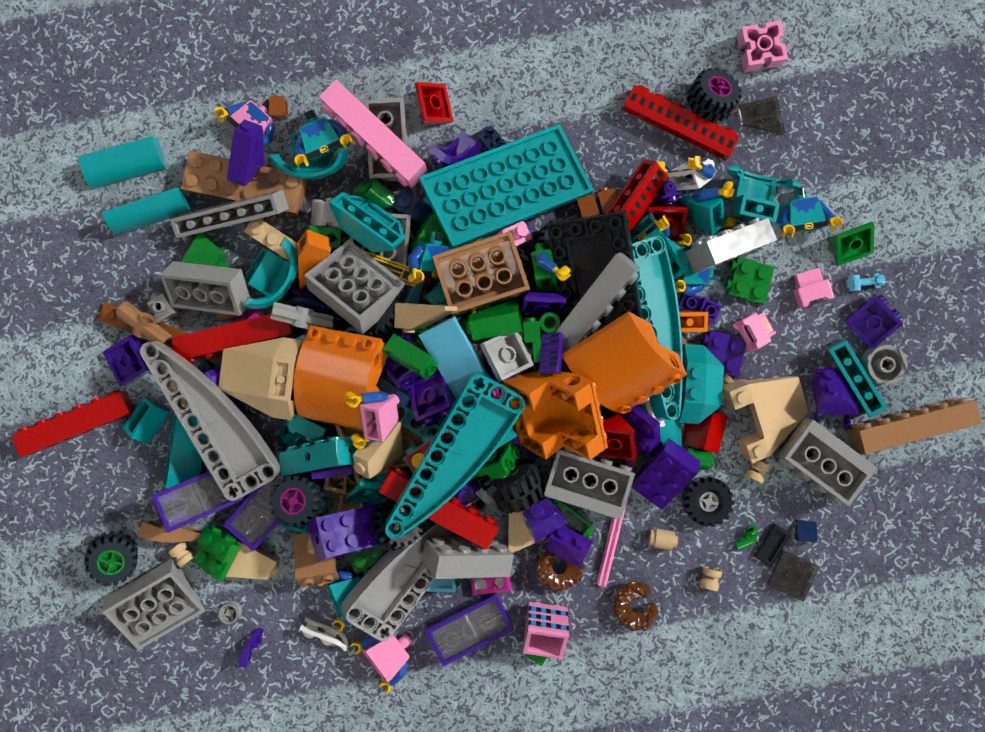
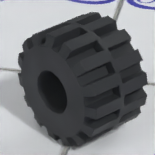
[492,458,545,514]

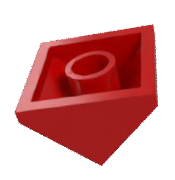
[415,82,454,128]
[644,206,688,241]
[682,412,728,453]
[597,414,636,461]

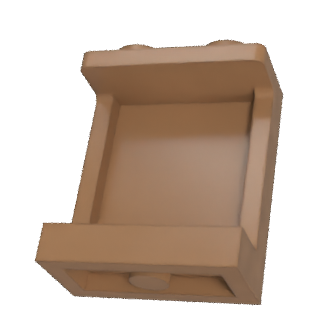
[293,532,339,587]

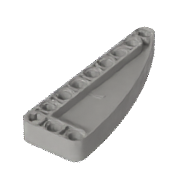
[140,341,281,501]
[341,492,489,641]

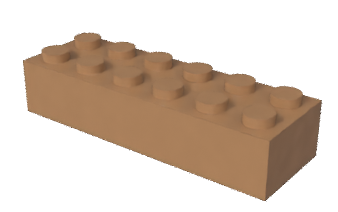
[181,150,308,217]
[846,397,982,454]

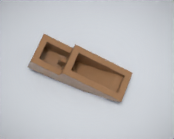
[137,519,203,543]

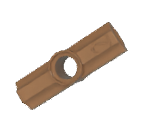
[115,301,172,347]

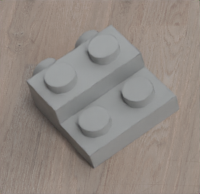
[480,332,534,382]

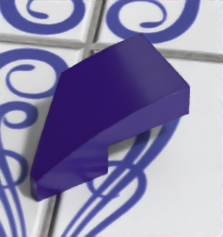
[238,628,264,668]

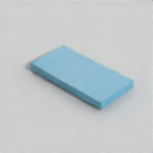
[418,316,495,404]

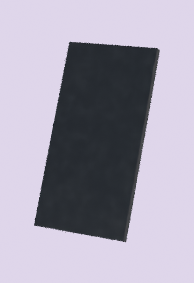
[546,210,643,373]

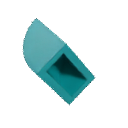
[122,396,171,444]

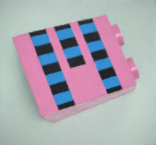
[523,602,569,659]

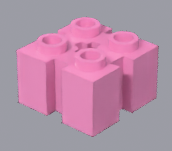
[737,20,788,73]

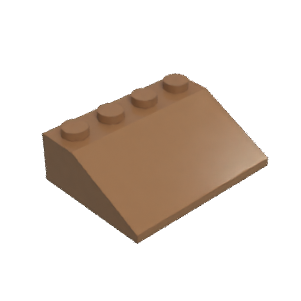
[432,231,530,317]

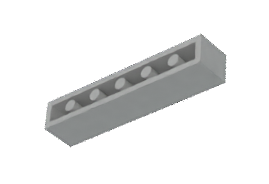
[170,189,289,238]
[556,252,640,365]

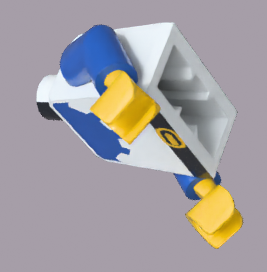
[657,156,715,191]

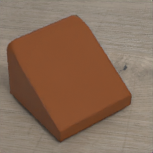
[269,96,288,120]

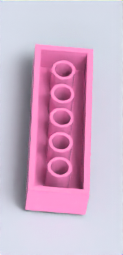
[319,79,428,189]

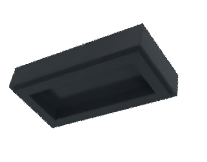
[754,523,791,567]

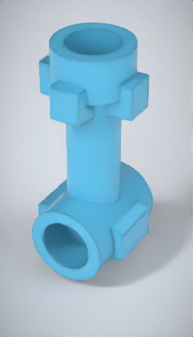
[846,273,885,292]

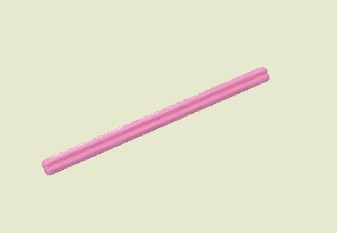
[596,445,640,587]

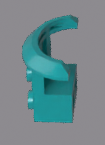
[269,132,349,179]
[727,164,802,224]
[243,237,298,309]

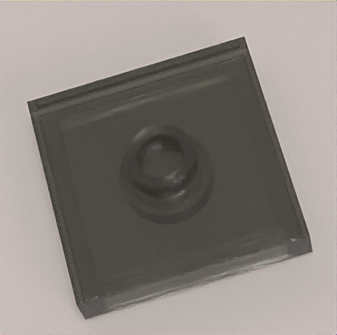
[766,549,820,602]

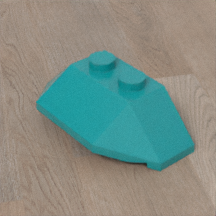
[329,192,405,252]
[678,344,724,424]

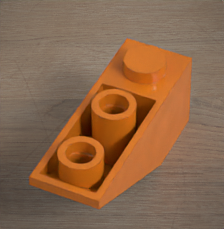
[298,230,331,289]

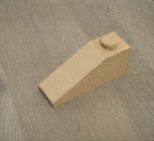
[394,303,457,333]

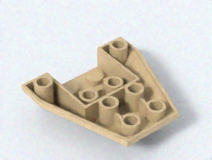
[218,338,304,420]

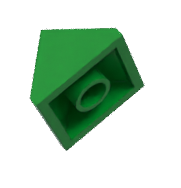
[827,221,875,266]

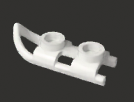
[299,617,348,651]

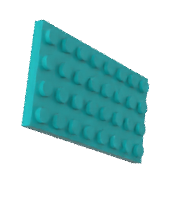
[418,124,594,249]

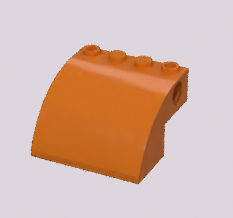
[562,311,687,414]
[293,325,388,431]
[503,371,608,460]

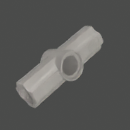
[270,302,334,329]

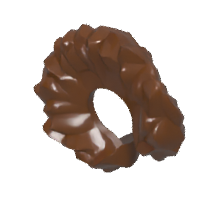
[536,550,585,592]
[613,581,659,631]

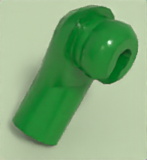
[734,525,758,551]

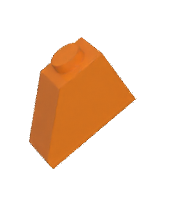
[679,310,708,332]

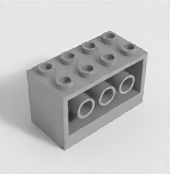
[774,419,877,506]
[544,447,635,520]

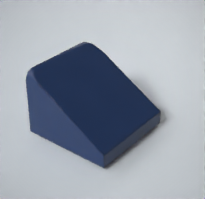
[794,519,818,543]

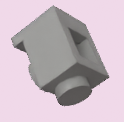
[147,292,181,323]

